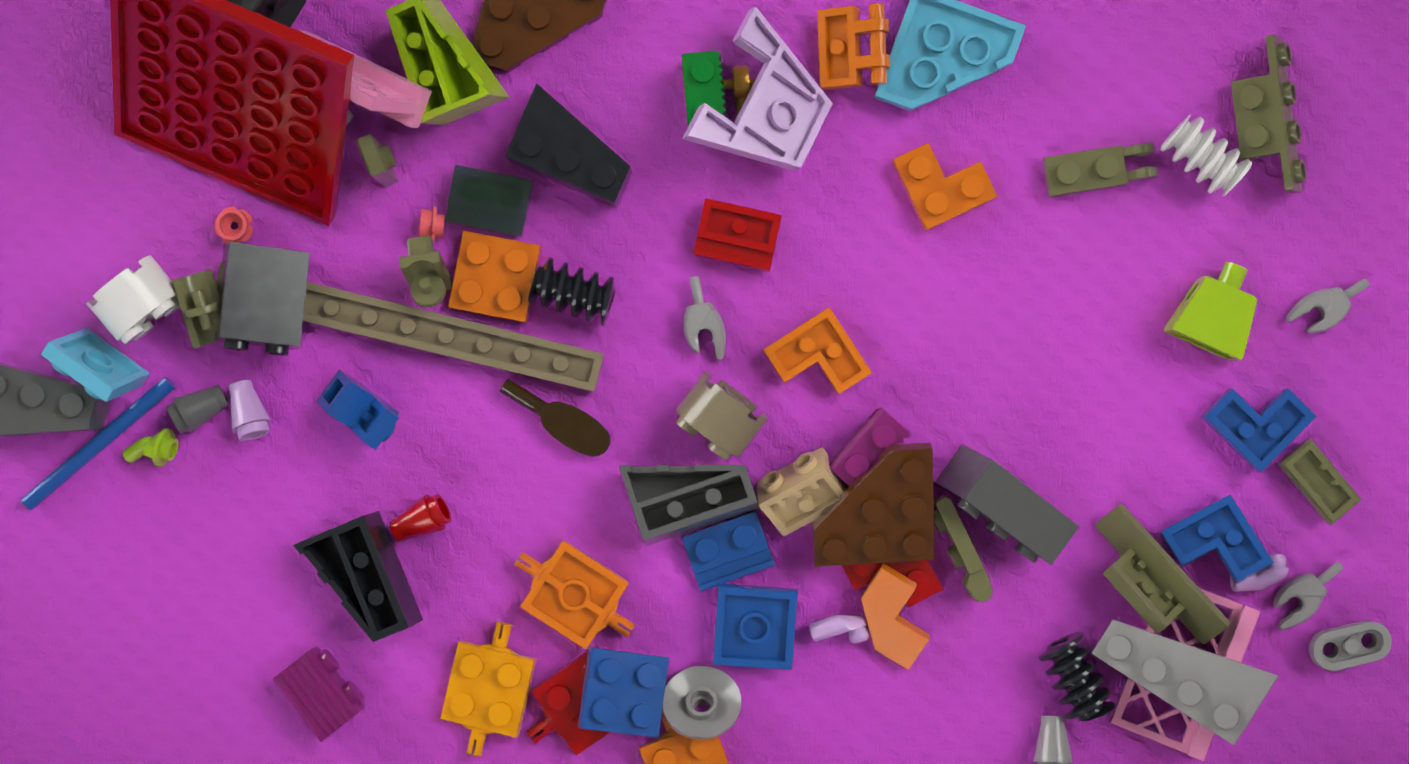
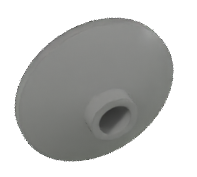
[662,666,741,740]

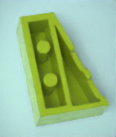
[385,0,510,125]

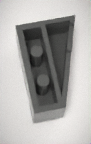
[0,363,111,436]
[935,444,1079,565]
[619,465,759,546]

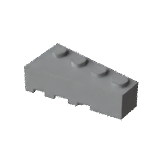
[1091,620,1279,745]

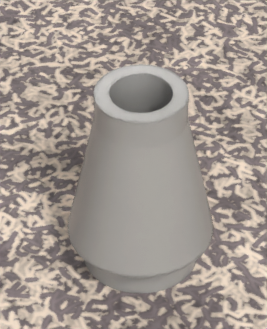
[1033,716,1073,764]

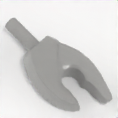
[683,276,726,360]
[1286,278,1370,334]
[1273,561,1344,630]

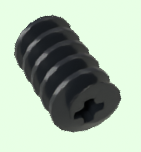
[528,257,615,326]
[1039,632,1116,721]

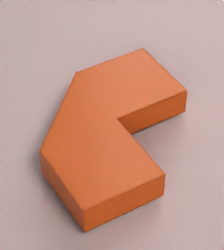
[861,563,930,670]

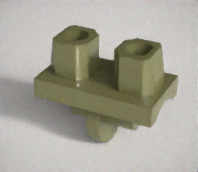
[399,236,452,307]
[172,269,221,349]

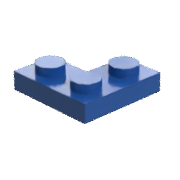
[1201,388,1317,472]
[1160,494,1274,584]

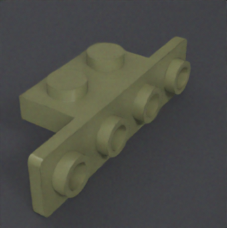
[1231,34,1307,193]
[1096,504,1230,644]

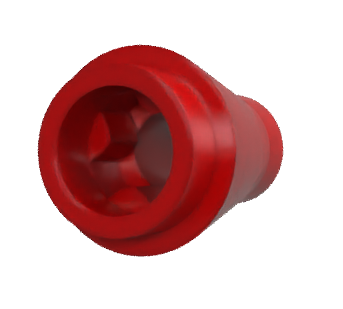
[389,494,451,542]

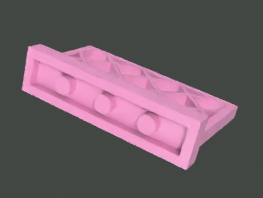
[299,30,432,128]
[1110,589,1261,761]

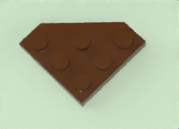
[472,0,606,73]
[812,442,934,567]

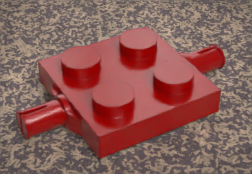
[526,644,610,756]

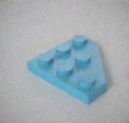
[874,0,1026,111]

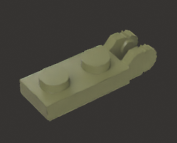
[1042,143,1158,198]
[933,495,994,603]

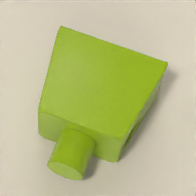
[1163,262,1257,362]

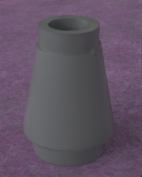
[166,384,230,434]

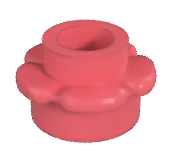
[418,206,444,244]
[214,207,253,244]

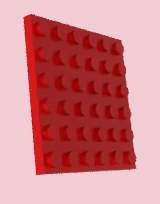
[110,0,354,226]

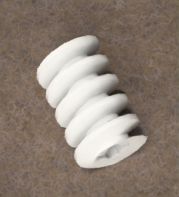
[1160,114,1252,197]

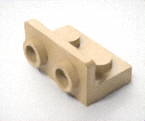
[757,447,847,537]

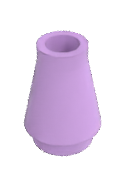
[228,380,271,441]

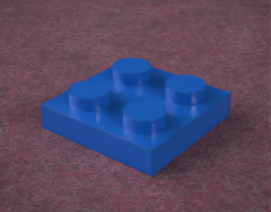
[713,583,798,670]
[578,647,669,738]

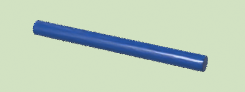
[21,376,176,510]

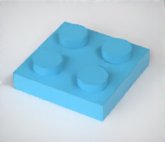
[41,328,150,402]

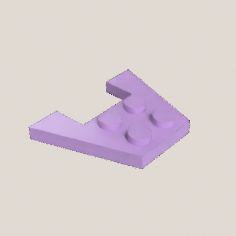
[682,6,833,171]

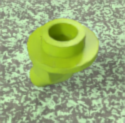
[123,428,179,467]

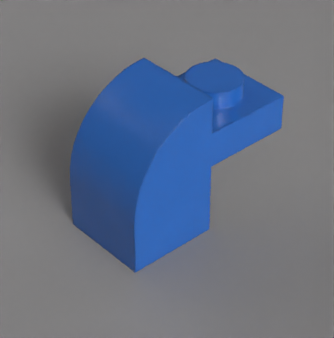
[316,369,399,450]

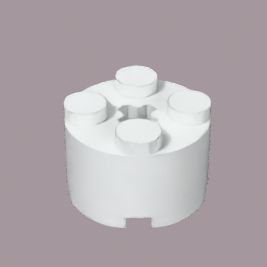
[86,255,180,345]

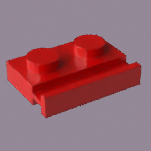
[693,198,782,272]

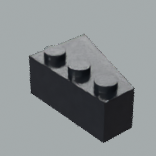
[505,83,632,208]
[293,511,423,642]

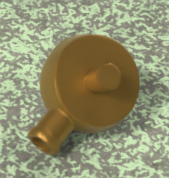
[723,65,756,114]

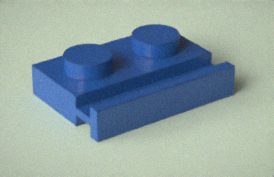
[682,511,775,591]

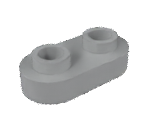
[1309,620,1392,671]

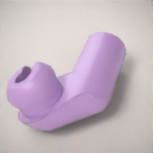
[1230,554,1289,592]
[809,615,870,644]

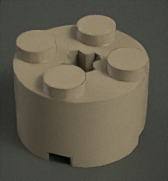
[676,371,768,460]

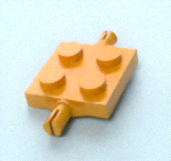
[440,621,537,756]

